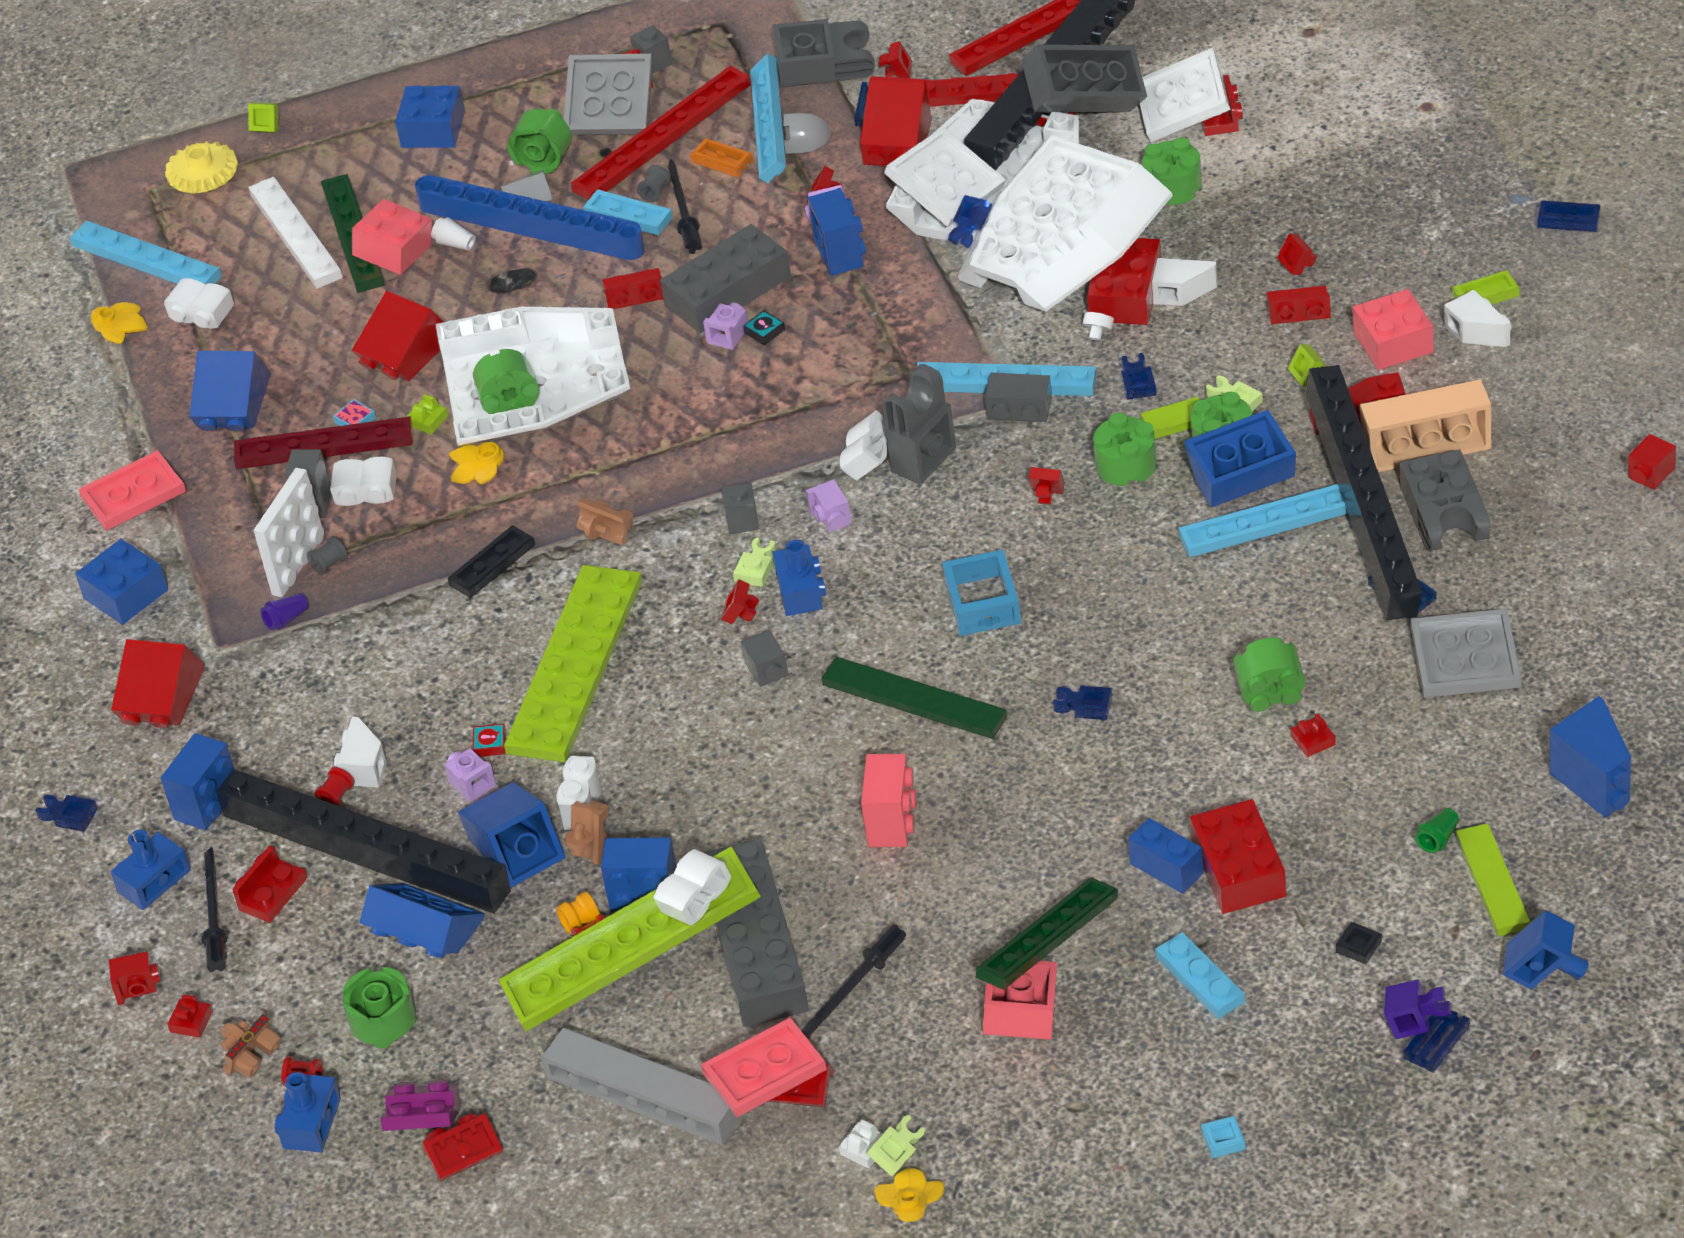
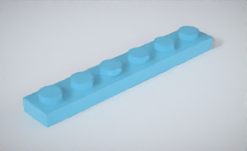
[750,53,786,183]
[69,221,222,285]
[917,362,1097,396]
[1179,484,1348,558]

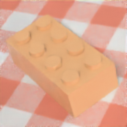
[1360,379,1492,472]

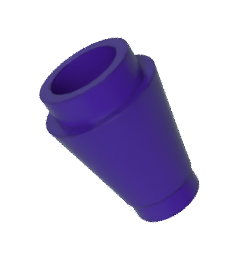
[260,593,308,630]

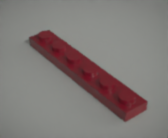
[234,416,413,469]

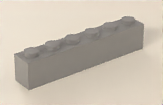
[542,1028,743,1146]

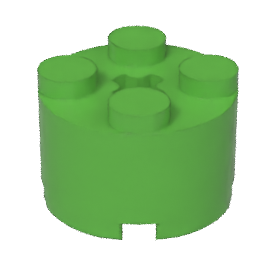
[507,109,573,174]
[1142,137,1202,205]
[473,349,539,414]
[1191,391,1252,438]
[1093,413,1157,486]
[1233,637,1306,712]
[343,967,417,1049]

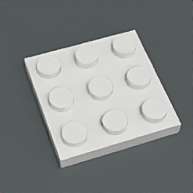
[1140,48,1230,142]
[884,127,1006,227]
[253,468,324,598]

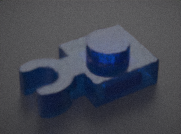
[948,195,992,248]
[1121,353,1157,400]
[1053,685,1113,720]
[36,795,98,832]

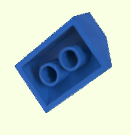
[1184,410,1296,508]
[359,883,485,958]

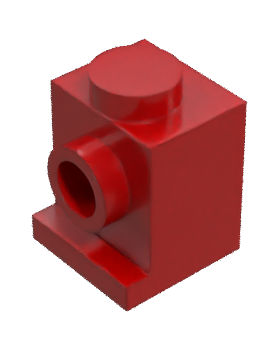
[108,951,161,1005]

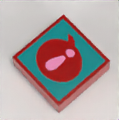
[473,723,506,757]

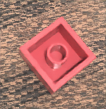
[352,199,432,275]
[1353,289,1434,370]
[861,754,917,847]
[983,961,1057,1040]

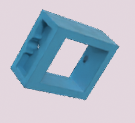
[942,550,1021,636]

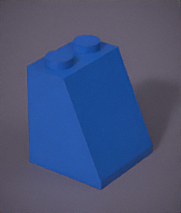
[189,351,270,431]
[1550,696,1631,818]
[458,782,566,888]

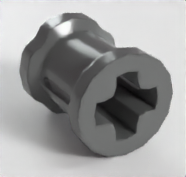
[636,165,671,203]
[307,536,348,575]

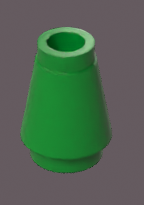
[1416,808,1460,853]

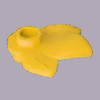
[90,302,147,344]
[449,442,504,485]
[874,1168,944,1222]

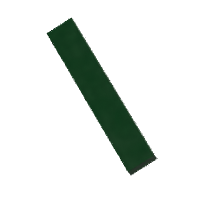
[321,174,385,293]
[822,656,1007,739]
[975,877,1118,990]

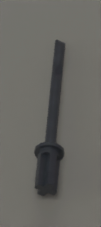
[668,159,702,254]
[201,847,228,972]
[801,924,907,1039]

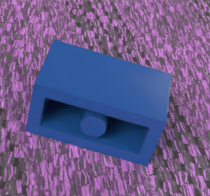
[1128,818,1204,894]

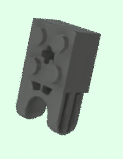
[773,19,875,87]
[882,364,956,485]
[1400,449,1490,551]

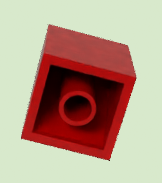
[860,76,932,166]
[352,291,443,381]
[111,639,205,728]

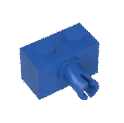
[772,540,826,616]
[110,830,191,910]
[1503,910,1589,990]
[275,1072,341,1153]

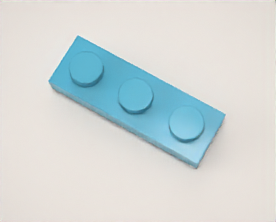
[583,189,673,236]
[1155,932,1245,1019]

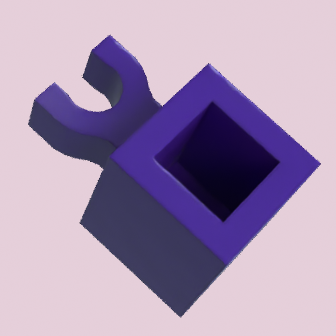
[1384,979,1451,1039]

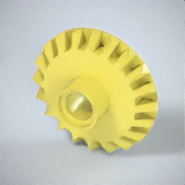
[165,141,238,193]

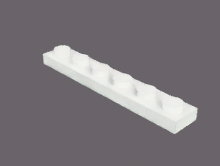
[248,177,342,289]

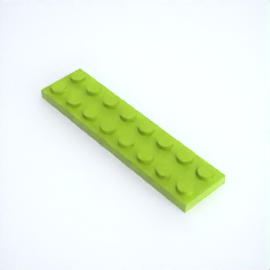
[504,565,643,763]
[499,846,761,1032]

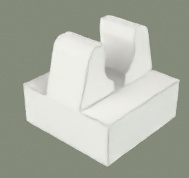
[839,1120,883,1169]

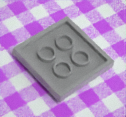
[564,54,653,135]
[1411,608,1521,698]

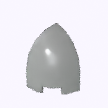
[783,113,832,154]
[501,170,553,201]

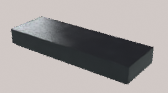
[448,525,535,599]

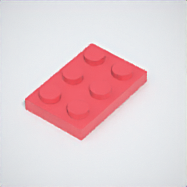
[78,450,186,531]
[701,1018,827,1117]

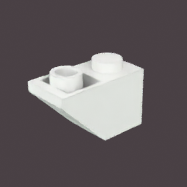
[1152,258,1218,306]
[1444,290,1511,347]
[334,717,387,787]

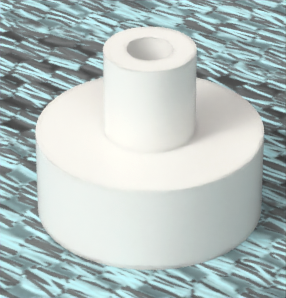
[1082,312,1114,340]

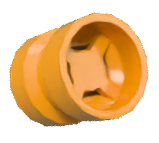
[556,891,600,936]

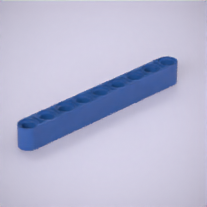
[415,175,645,260]

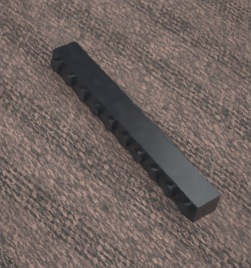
[964,0,1135,171]
[1306,365,1422,621]
[216,769,511,914]

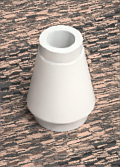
[431,217,476,251]

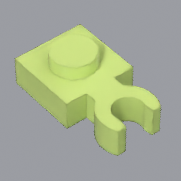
[1206,375,1263,411]
[733,538,776,587]
[866,1115,925,1176]

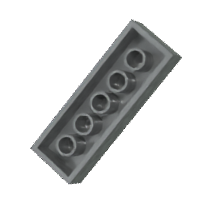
[703,838,809,1028]

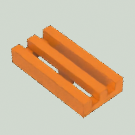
[690,138,754,178]

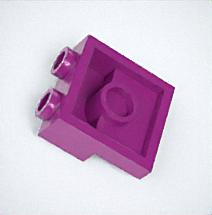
[381,1079,461,1131]

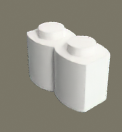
[164,278,234,329]
[840,410,887,481]
[330,457,397,506]
[556,756,601,830]
[653,849,731,926]

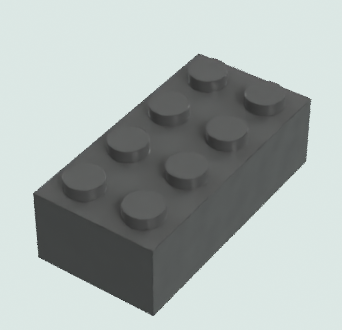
[1021,44,1148,112]
[660,224,791,333]

